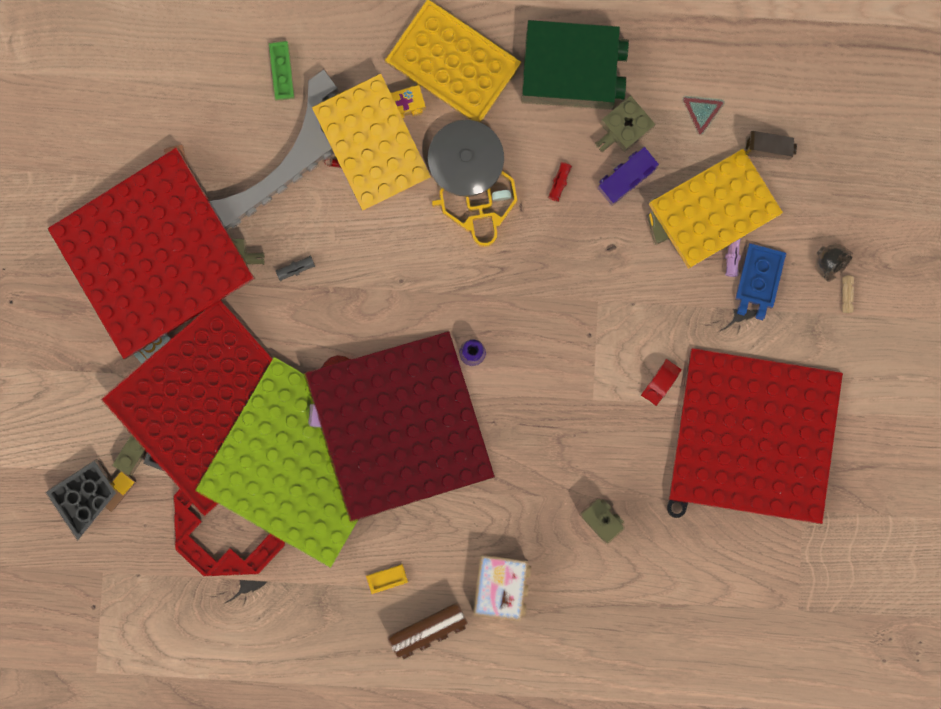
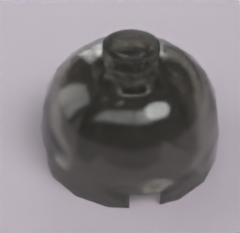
[816,244,853,282]

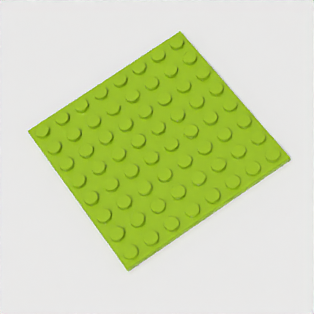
[196,357,358,568]

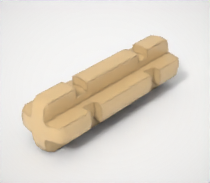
[842,276,854,313]

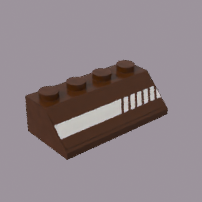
[387,602,468,660]

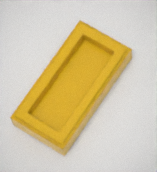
[366,564,408,594]

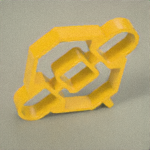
[432,171,517,247]

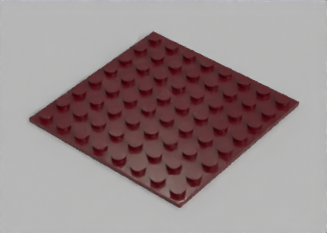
[304,331,495,522]

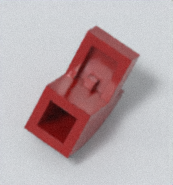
[641,359,682,406]

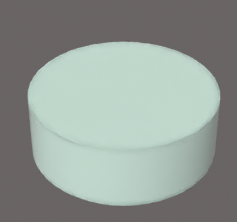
[492,190,511,201]

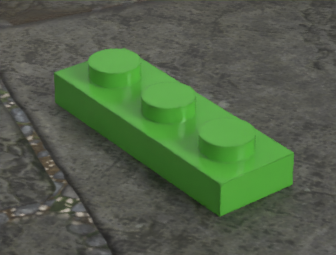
[269,41,295,101]

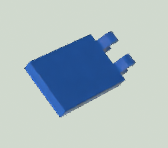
[735,243,786,321]

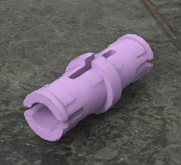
[725,239,741,277]

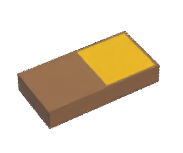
[105,471,137,512]

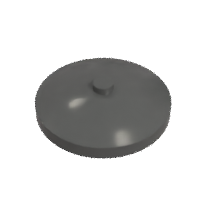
[428,120,504,197]

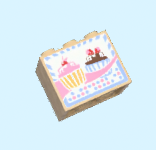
[474,555,531,620]

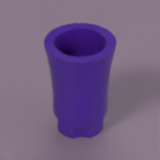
[459,339,486,366]

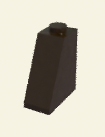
[745,131,797,160]

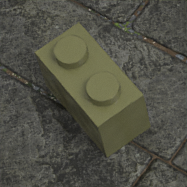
[112,435,147,476]

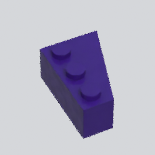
[597,147,659,206]

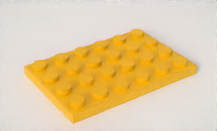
[385,0,522,123]
[312,73,431,211]
[649,149,783,269]

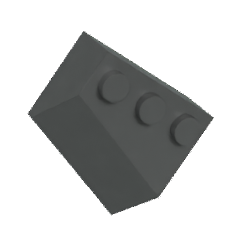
[45,459,116,541]

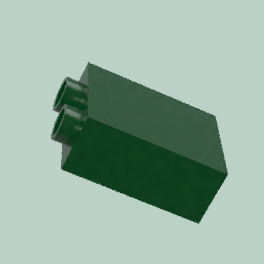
[521,20,629,110]

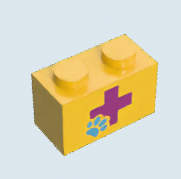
[391,85,426,119]

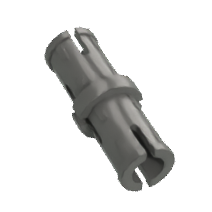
[276,255,315,281]

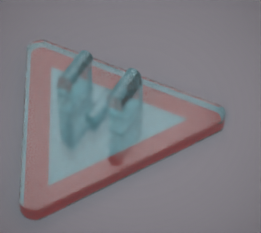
[683,96,724,135]

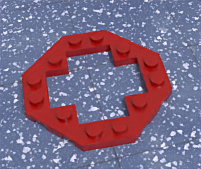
[174,489,285,576]

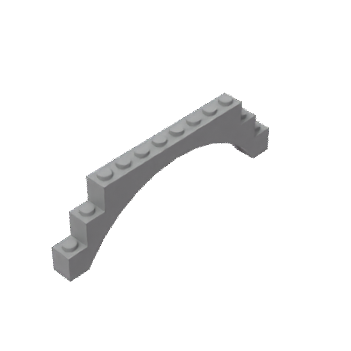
[209,70,338,230]

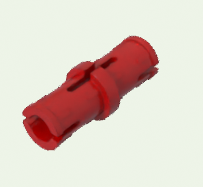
[548,162,572,202]

